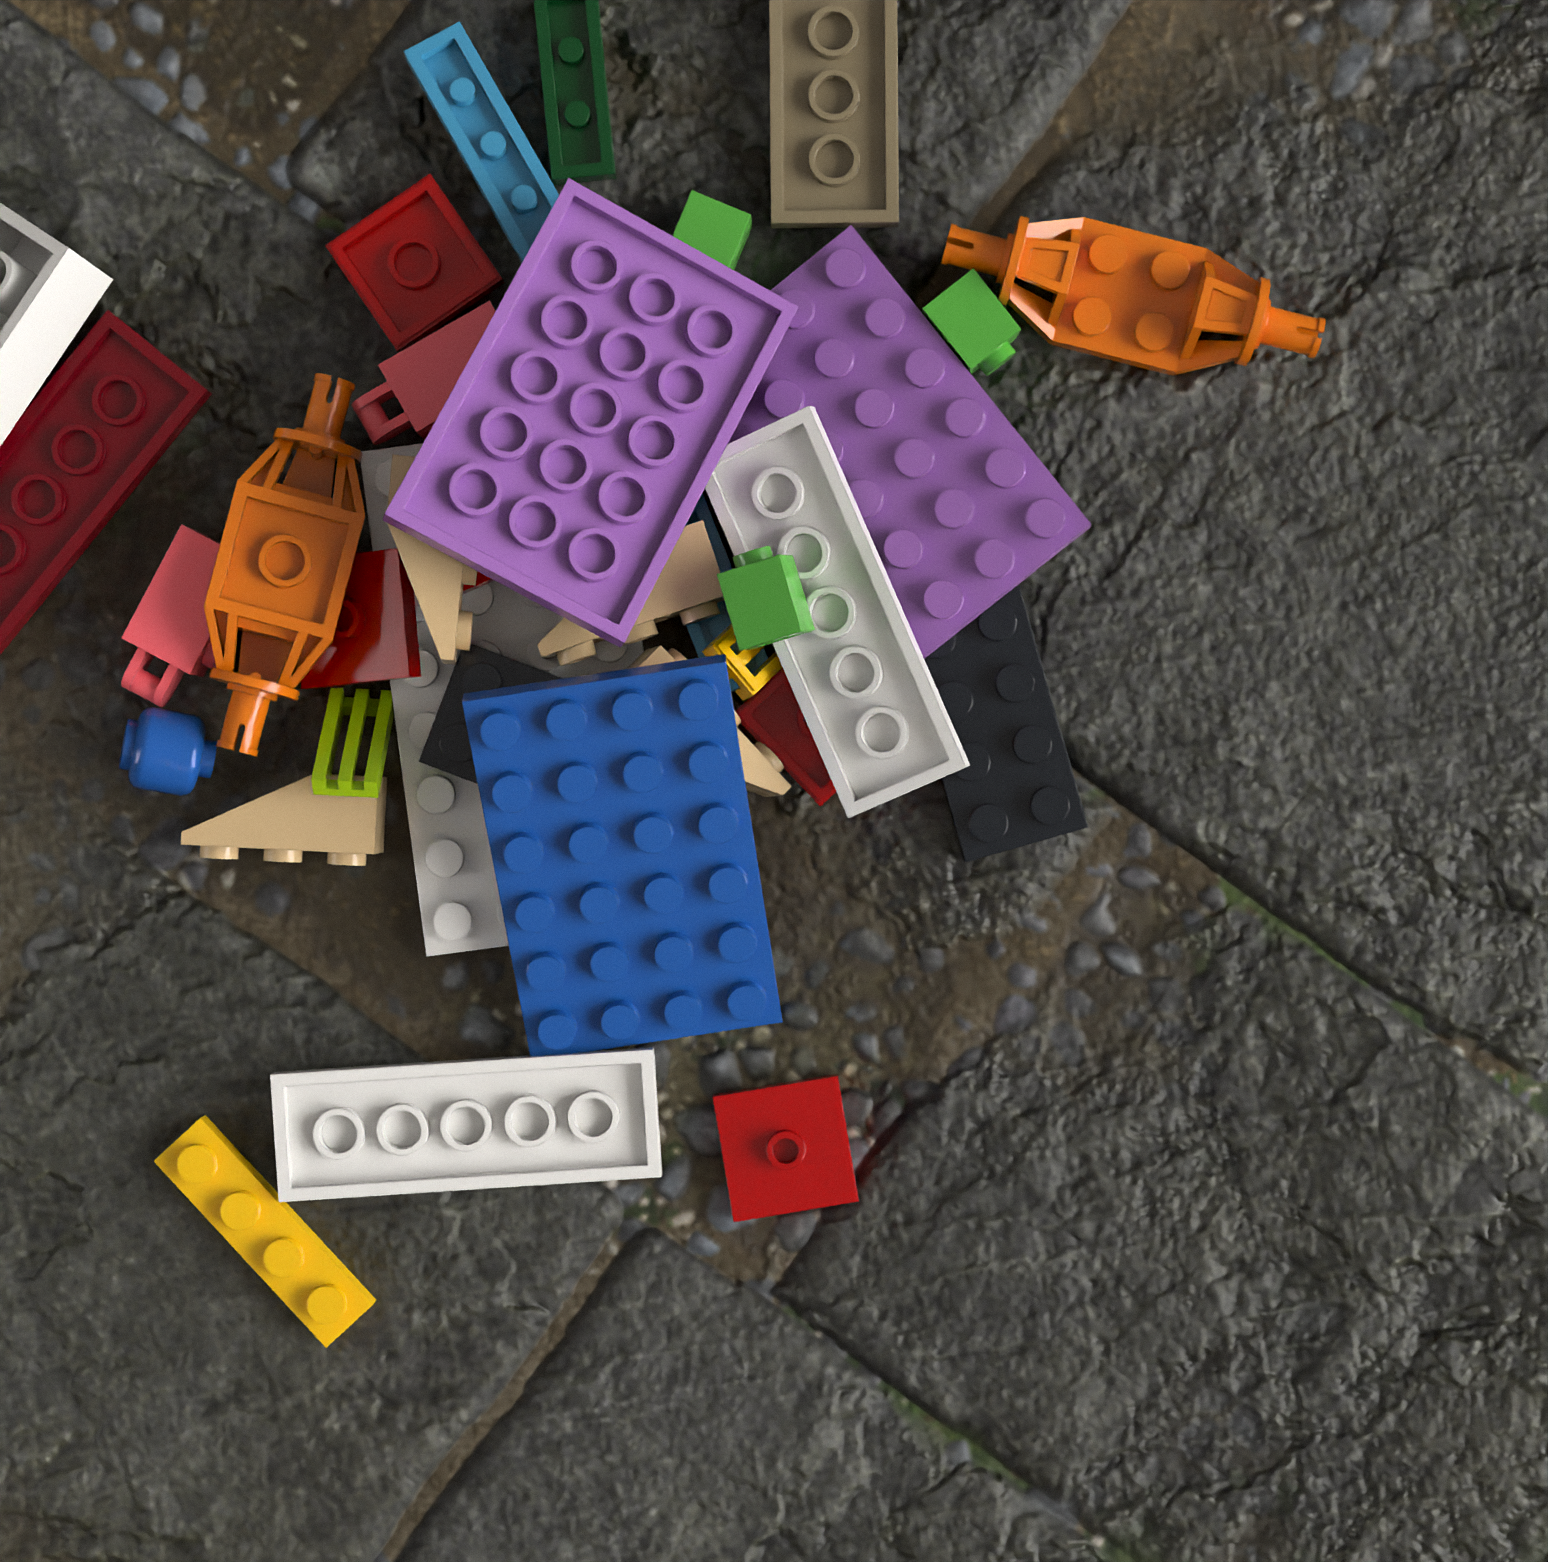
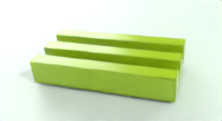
[311,687,394,798]

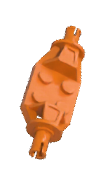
[941,216,1326,376]
[203,373,365,757]

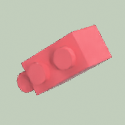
[351,300,496,445]
[121,524,220,708]

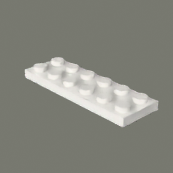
[705,406,970,818]
[270,1047,662,1202]

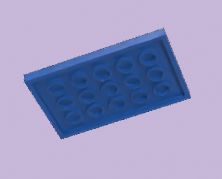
[462,654,783,1056]

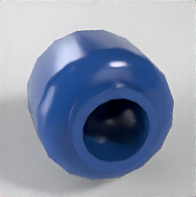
[119,707,217,796]

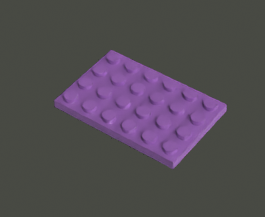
[383,178,799,648]
[728,225,1091,659]

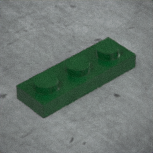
[534,0,617,185]

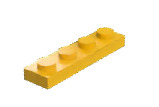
[154,1115,376,1348]

